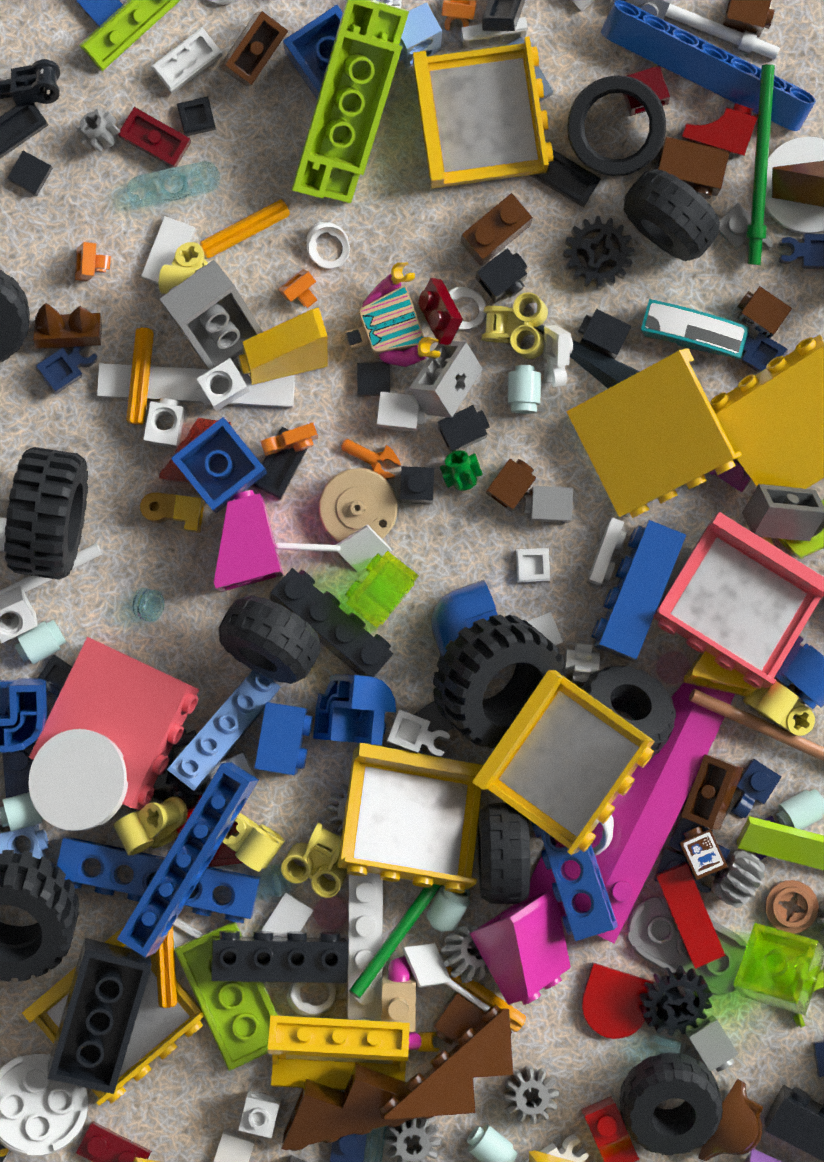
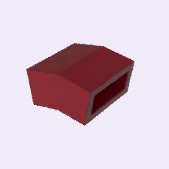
[623,65,670,116]

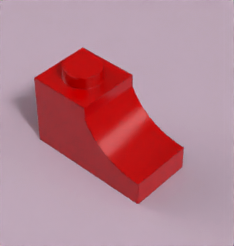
[682,103,758,156]
[581,1096,639,1162]

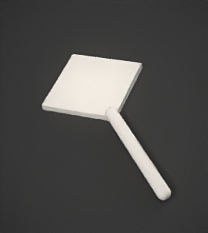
[275,524,392,572]
[402,943,490,1012]

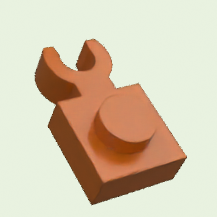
[260,422,318,456]

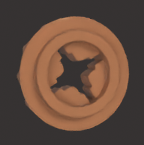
[765,880,818,934]

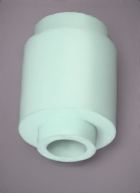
[508,365,541,414]
[14,619,66,665]
[776,789,824,830]
[0,792,43,832]
[426,886,470,932]
[467,1124,518,1162]

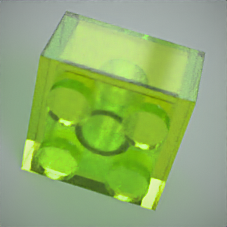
[345,551,419,631]
[734,923,824,1016]

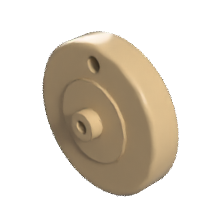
[318,468,398,542]

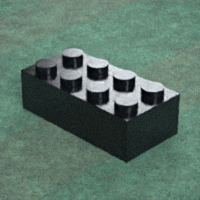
[47,938,152,1094]

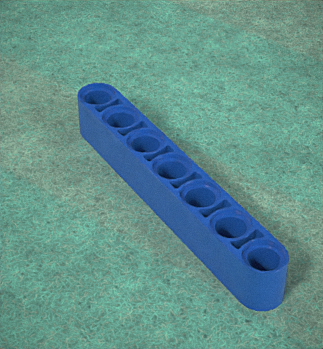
[601,0,816,131]

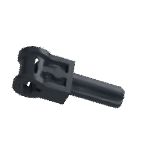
[0,59,60,106]

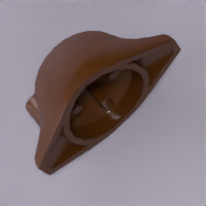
[698,1079,763,1161]

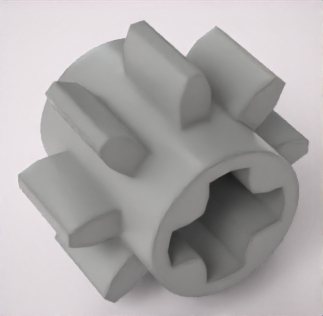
[77,109,120,152]

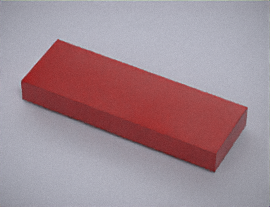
[655,862,726,969]

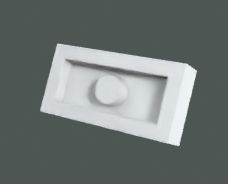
[587,518,627,586]

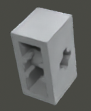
[409,341,483,418]

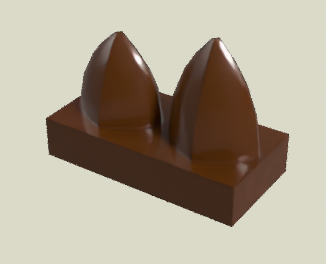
[33,303,102,349]

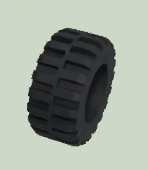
[4,447,88,580]
[433,615,566,749]
[0,850,79,982]

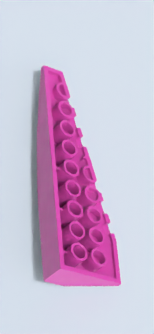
[528,682,735,944]

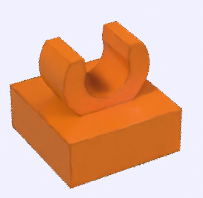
[442,0,477,31]
[75,242,111,281]
[278,269,317,308]

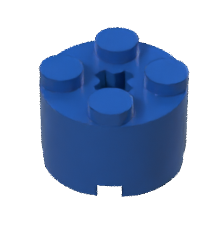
[775,636,824,709]

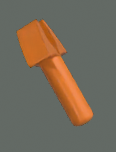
[341,439,401,480]

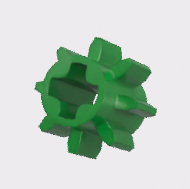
[440,450,483,491]

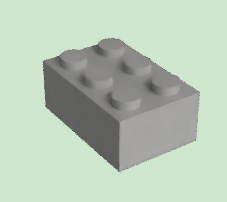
[160,260,263,370]

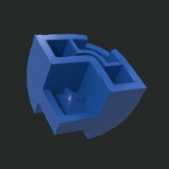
[431,579,498,656]
[313,674,396,745]
[0,678,47,752]

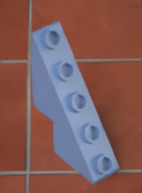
[167,670,281,791]

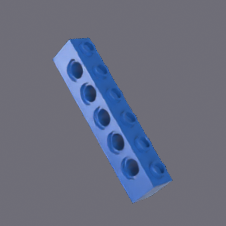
[117,762,259,957]
[531,821,618,941]
[56,837,261,923]

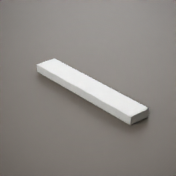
[97,363,295,408]

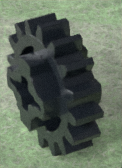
[563,216,635,289]
[639,966,712,1036]

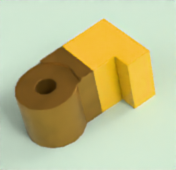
[140,492,205,533]

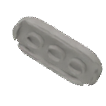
[627,896,752,995]

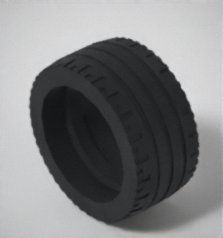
[567,75,666,176]

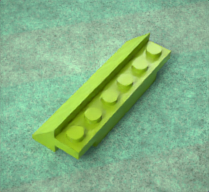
[291,0,409,203]

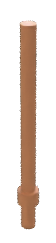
[689,689,824,761]

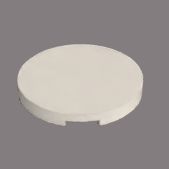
[765,137,824,234]
[29,729,128,832]
[0,1053,88,1157]

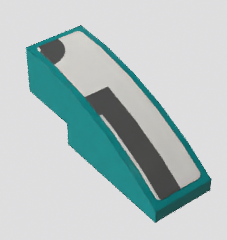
[641,299,749,359]

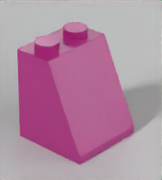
[214,490,284,592]
[469,889,571,1005]

